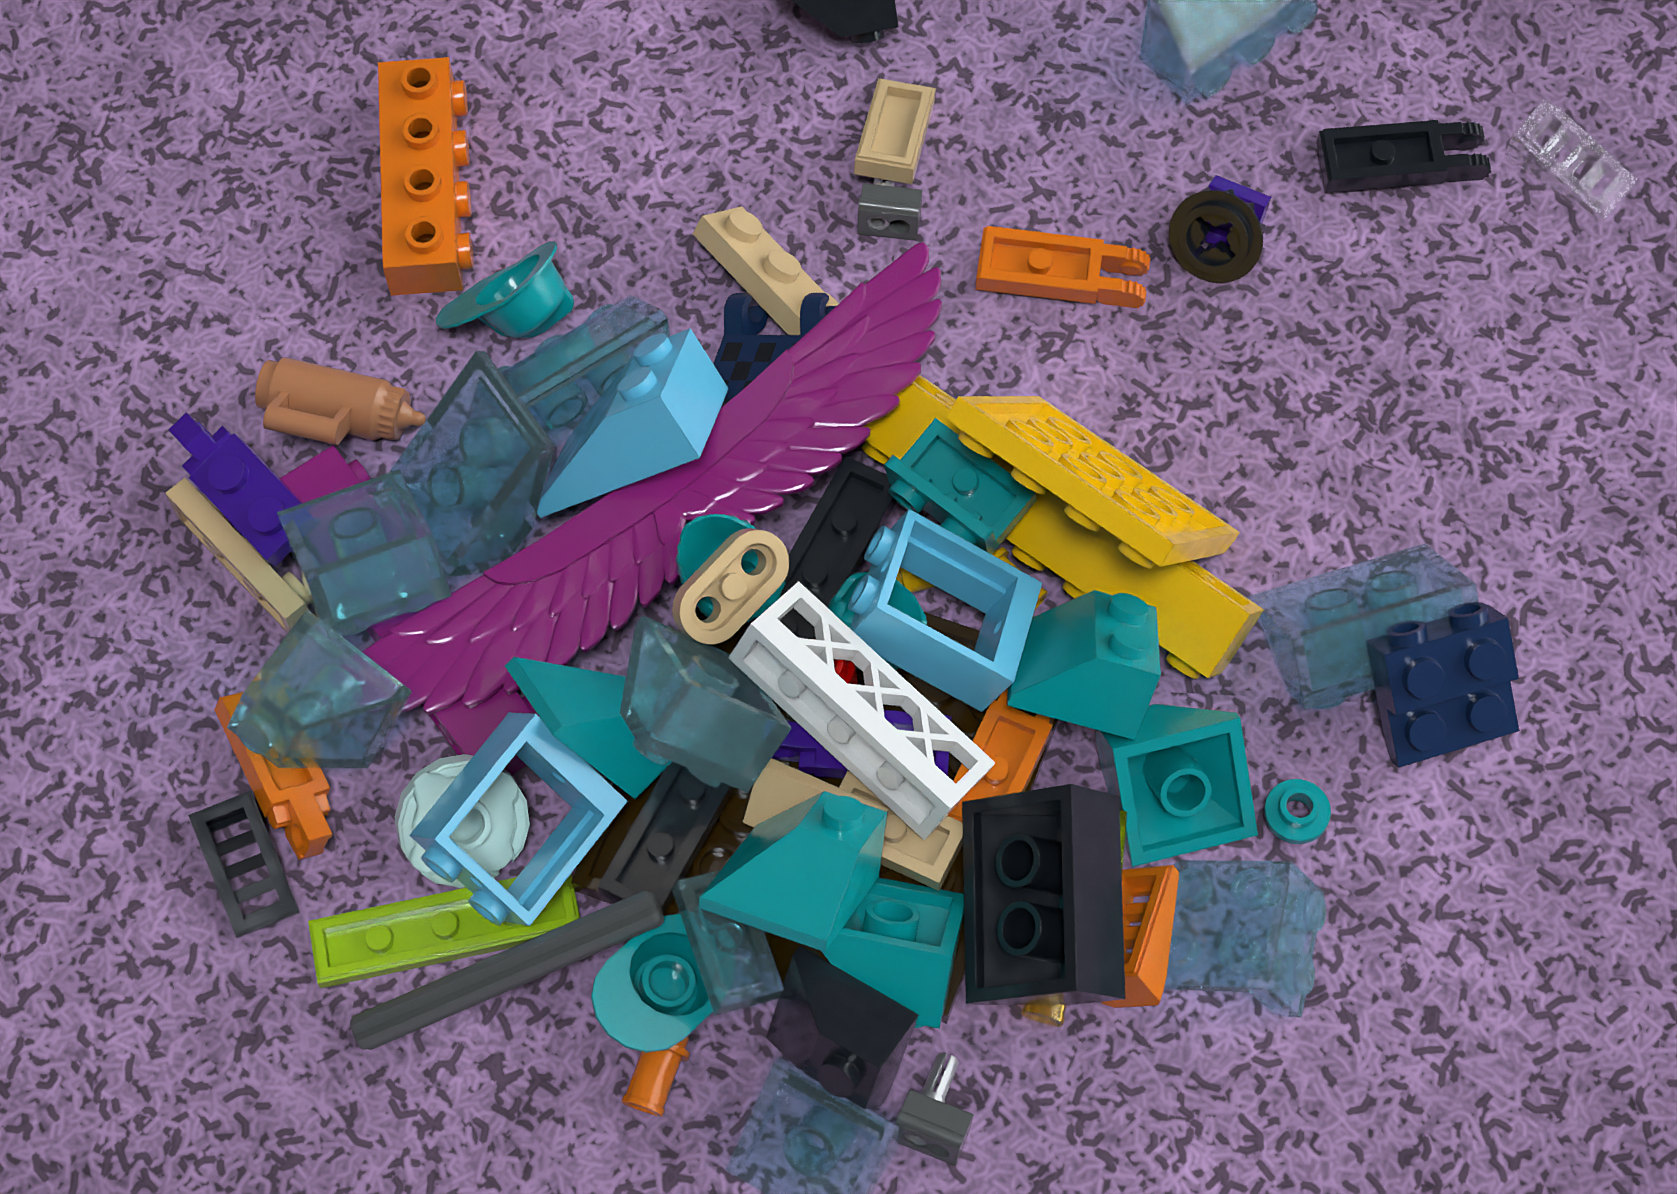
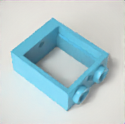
[848,509,1042,712]
[409,712,627,926]

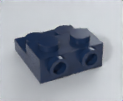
[1366,602,1520,768]

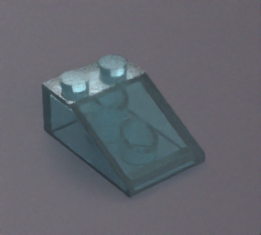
[381,351,555,578]

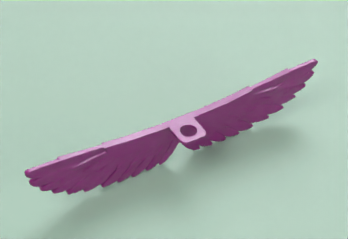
[328,242,942,715]

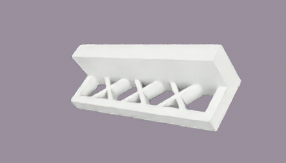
[729,581,995,840]

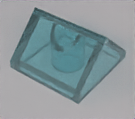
[726,1057,899,1194]

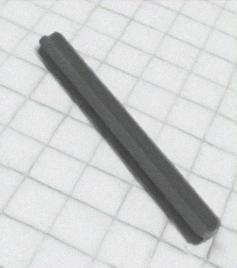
[350,891,664,1050]

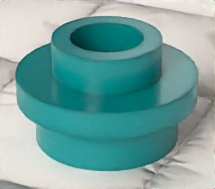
[1264,779,1331,844]

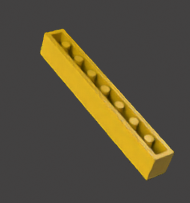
[861,375,1264,679]

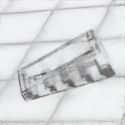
[1504,99,1638,224]

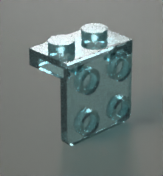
[1164,860,1326,1018]

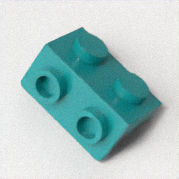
[884,418,1037,555]

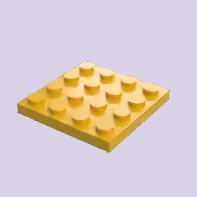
[945,396,1240,569]

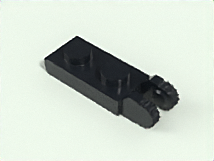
[1316,120,1491,193]

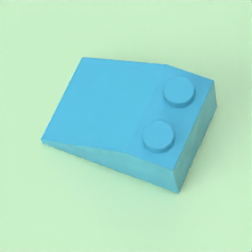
[534,328,729,518]

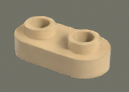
[672,528,789,644]

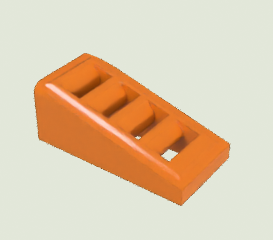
[1101,865,1179,1008]

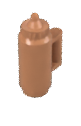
[255,357,426,445]

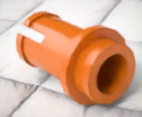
[621,1037,691,1117]

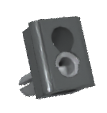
[858,178,922,241]
[892,1053,974,1166]

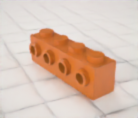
[378,57,474,296]

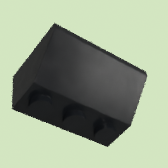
[962,784,1125,1005]

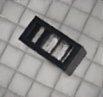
[188,791,300,939]

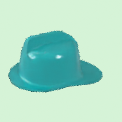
[436,241,574,338]
[591,913,735,1053]

